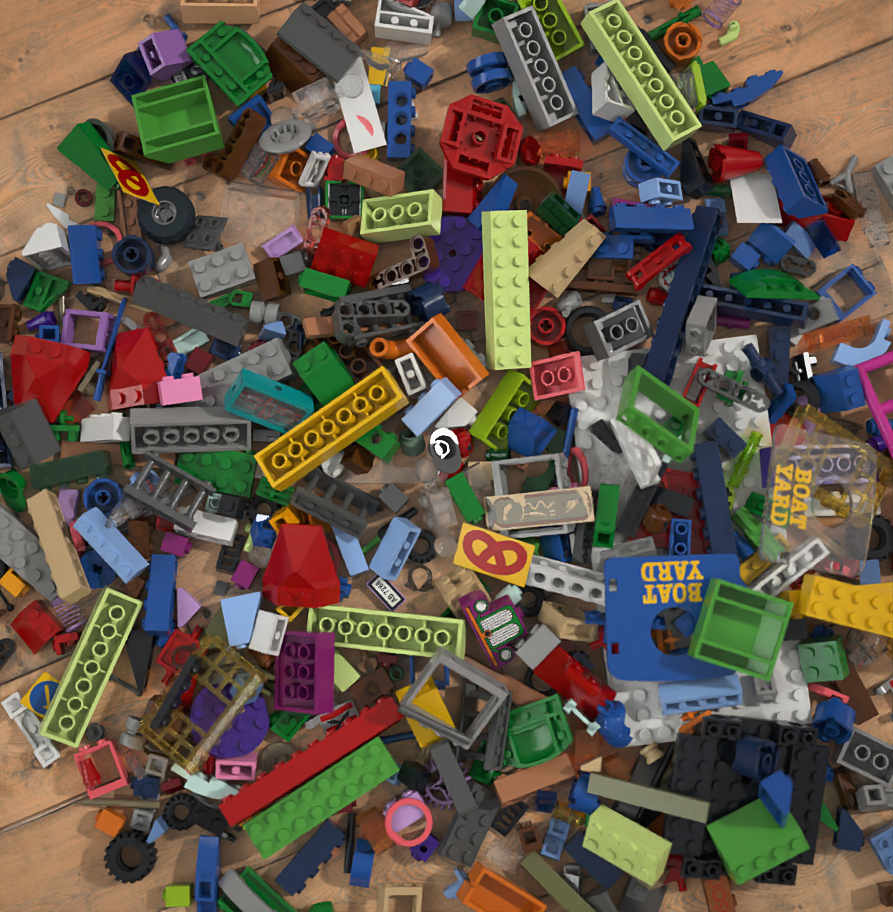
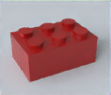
[310,227,379,288]

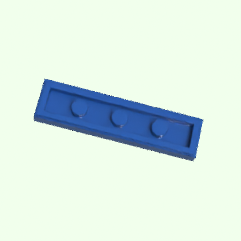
[607,116,680,179]

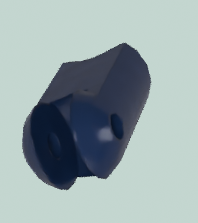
[306,185,325,219]

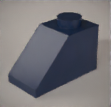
[6,257,37,304]
[832,806,865,852]

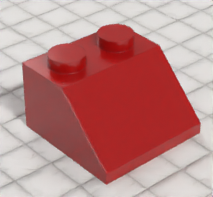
[10,600,65,655]

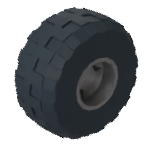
[137,186,196,245]

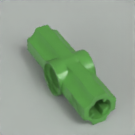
[731,506,784,562]

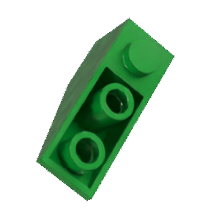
[593,483,620,549]

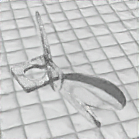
[357,40,429,86]

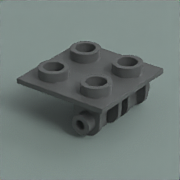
[182,215,228,252]

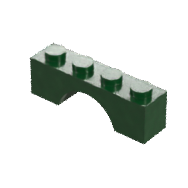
[520,425,573,493]

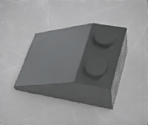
[582,299,654,361]

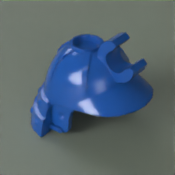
[596,700,633,748]

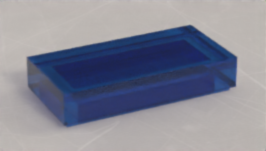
[805,218,841,258]
[533,790,557,813]

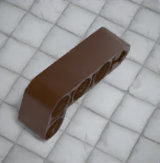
[202,108,266,183]
[368,235,440,291]

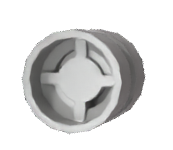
[249,300,280,326]
[118,715,152,751]

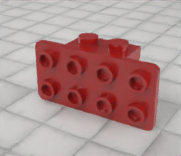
[533,646,617,719]

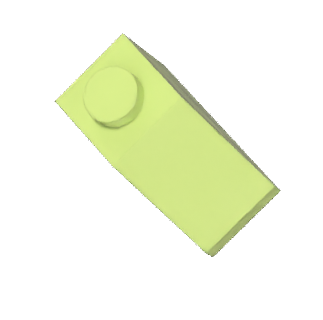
[334,647,361,692]

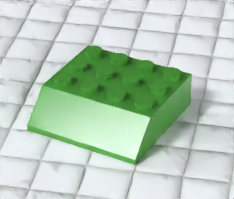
[131,75,225,163]
[687,577,794,682]

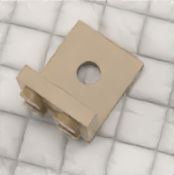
[435,566,492,638]

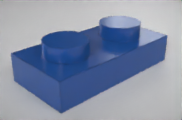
[767,383,797,424]

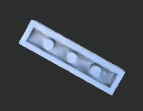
[73,507,149,584]
[658,674,743,715]

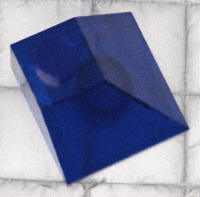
[110,49,152,108]

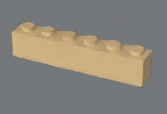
[26,489,92,604]

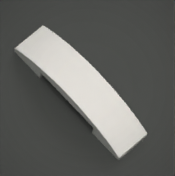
[1,691,61,768]

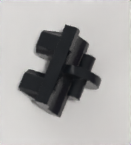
[789,352,818,390]

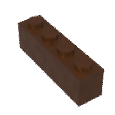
[828,650,879,725]

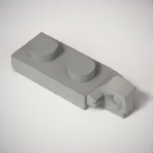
[600,536,657,567]

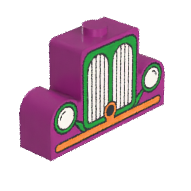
[458,590,527,671]

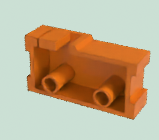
[527,210,564,253]

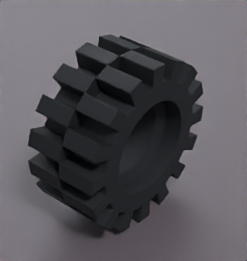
[245,494,282,528]
[408,528,439,564]
[515,584,546,617]
[163,793,196,831]

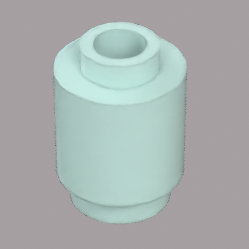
[493,584,522,605]

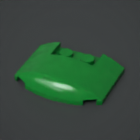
[186,21,273,107]
[729,269,820,300]
[488,694,573,768]

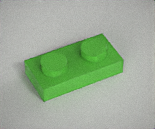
[94,183,117,223]

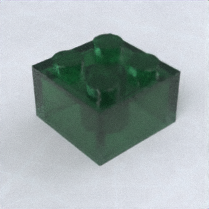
[397,147,443,193]

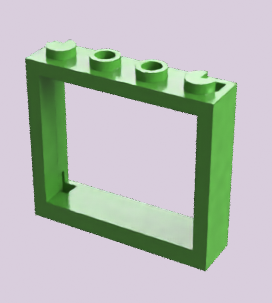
[616,365,700,464]

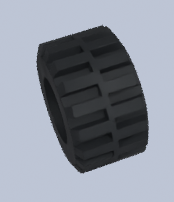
[843,514,893,562]
[104,830,158,884]

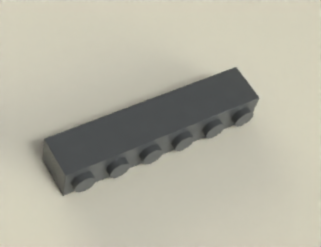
[132,275,249,347]

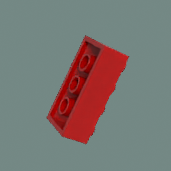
[442,138,484,218]
[776,195,855,242]

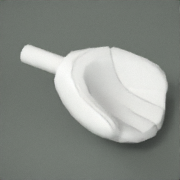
[320,450,345,478]

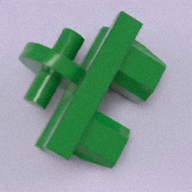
[716,370,748,407]
[49,410,81,442]
[256,476,295,506]

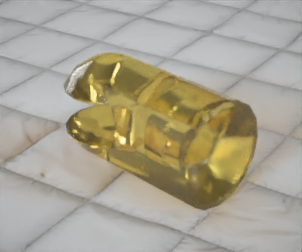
[551,800,586,826]

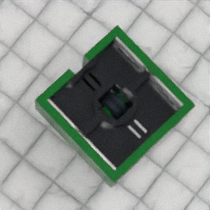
[325,180,365,222]

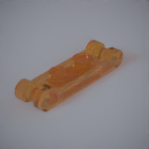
[803,315,875,353]

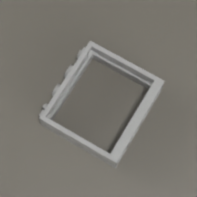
[491,452,575,538]
[400,646,508,750]

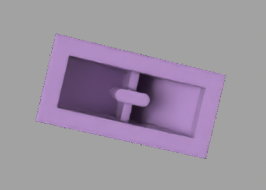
[177,588,204,627]

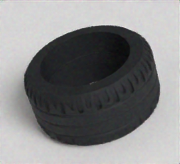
[562,306,607,357]

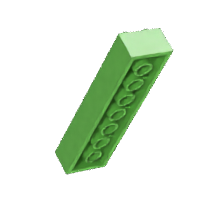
[243,735,400,860]

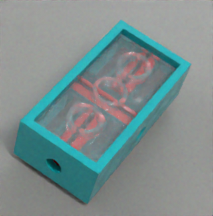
[224,368,314,434]

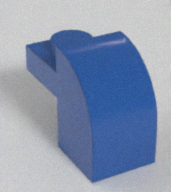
[349,838,377,888]

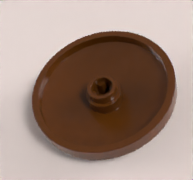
[488,166,563,235]

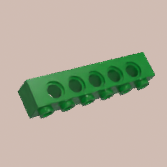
[298,382,401,464]

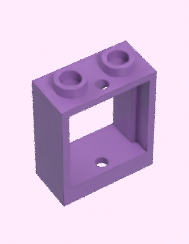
[59,309,116,354]

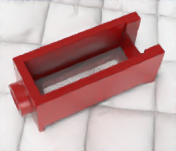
[681,357,718,408]

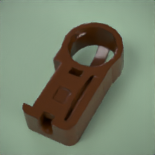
[831,189,867,219]
[832,769,859,811]

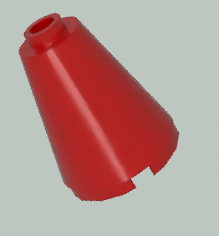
[708,144,764,183]

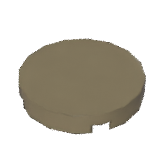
[260,742,297,774]

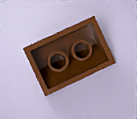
[265,36,327,102]

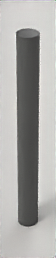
[397,704,472,745]

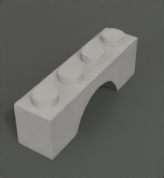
[855,784,893,812]

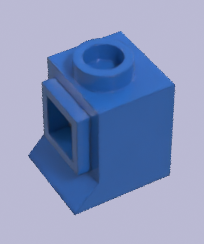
[250,514,277,549]

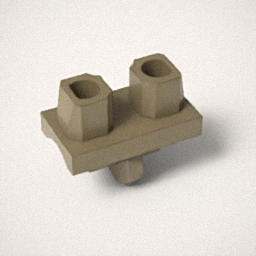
[77,360,109,396]

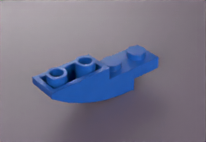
[708,69,783,110]
[667,519,692,555]
[195,835,220,912]

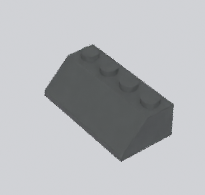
[276,2,363,84]

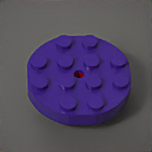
[421,215,483,294]
[189,681,269,759]

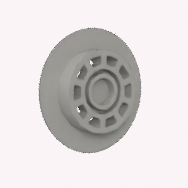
[259,119,311,154]

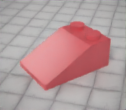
[529,351,586,401]

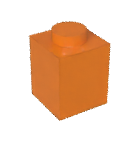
[94,806,128,838]

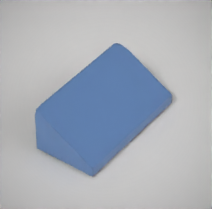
[258,321,286,342]
[147,814,171,844]

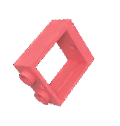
[74,737,131,800]

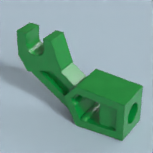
[209,289,254,309]

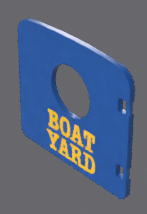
[604,553,740,682]

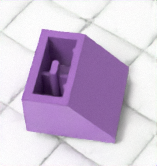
[138,29,193,82]

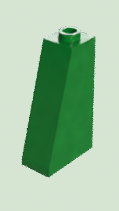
[57,122,122,191]

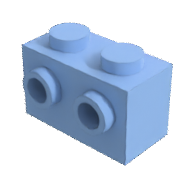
[638,177,683,208]

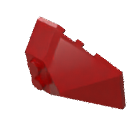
[106,327,167,413]
[10,335,91,423]
[262,523,340,608]

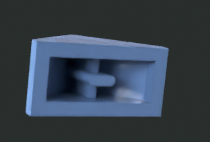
[858,559,881,585]

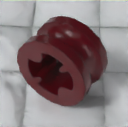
[75,189,93,207]

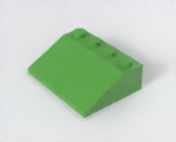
[706,798,810,885]

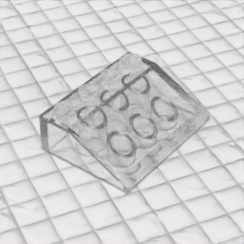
[219,181,303,252]

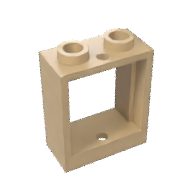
[537,601,598,642]
[377,883,423,912]

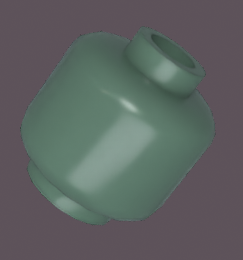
[399,428,426,457]

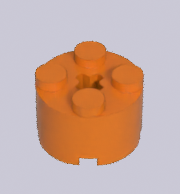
[661,22,702,67]

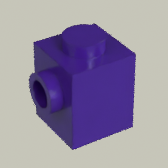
[410,828,440,862]

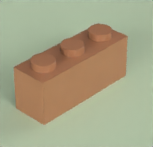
[343,153,405,197]

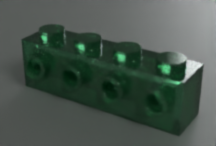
[29,449,113,492]

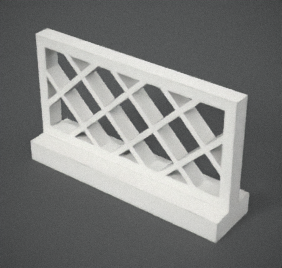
[609,415,662,489]

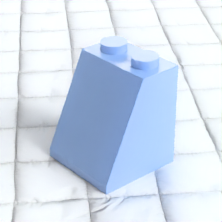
[220,592,264,649]

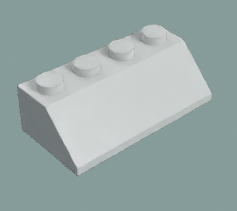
[22,222,71,272]

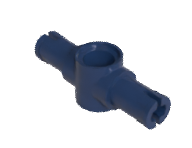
[741,343,784,397]

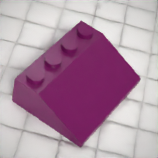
[274,630,335,715]

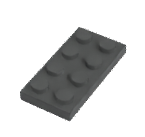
[437,780,500,867]

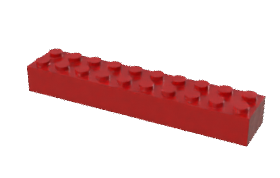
[219,696,404,827]

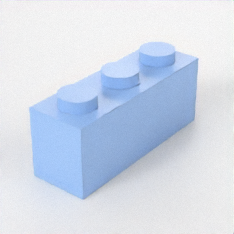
[401,377,462,437]
[369,516,421,581]

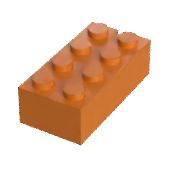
[406,313,490,402]
[456,860,547,912]

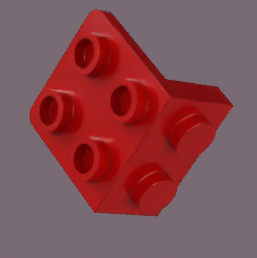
[543,154,583,200]

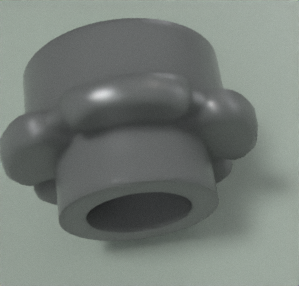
[85,722,105,742]

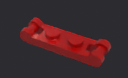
[625,232,693,291]

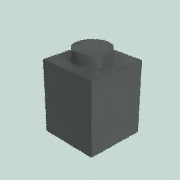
[279,248,312,276]

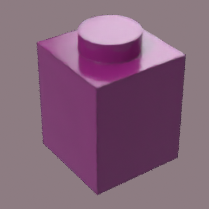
[160,531,193,557]
[231,559,261,591]

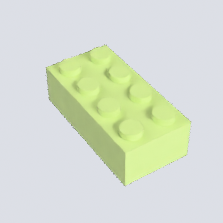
[360,189,443,244]
[582,804,672,886]

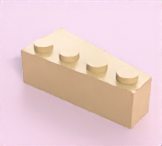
[529,219,607,298]

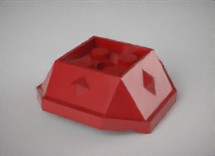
[439,94,523,181]

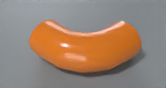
[370,337,417,360]

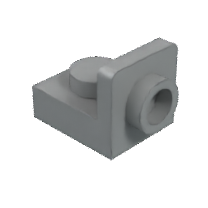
[752,673,778,704]

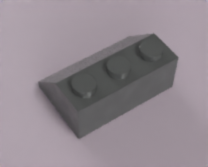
[0,398,61,469]

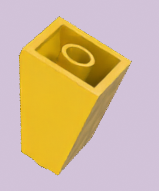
[396,675,456,749]

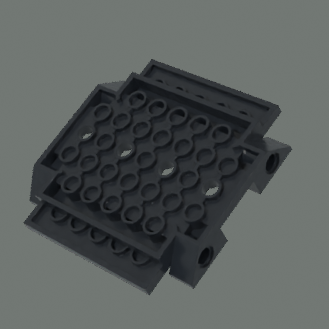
[662,714,831,886]

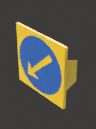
[19,671,60,719]

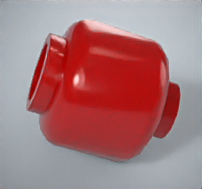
[452,428,474,458]

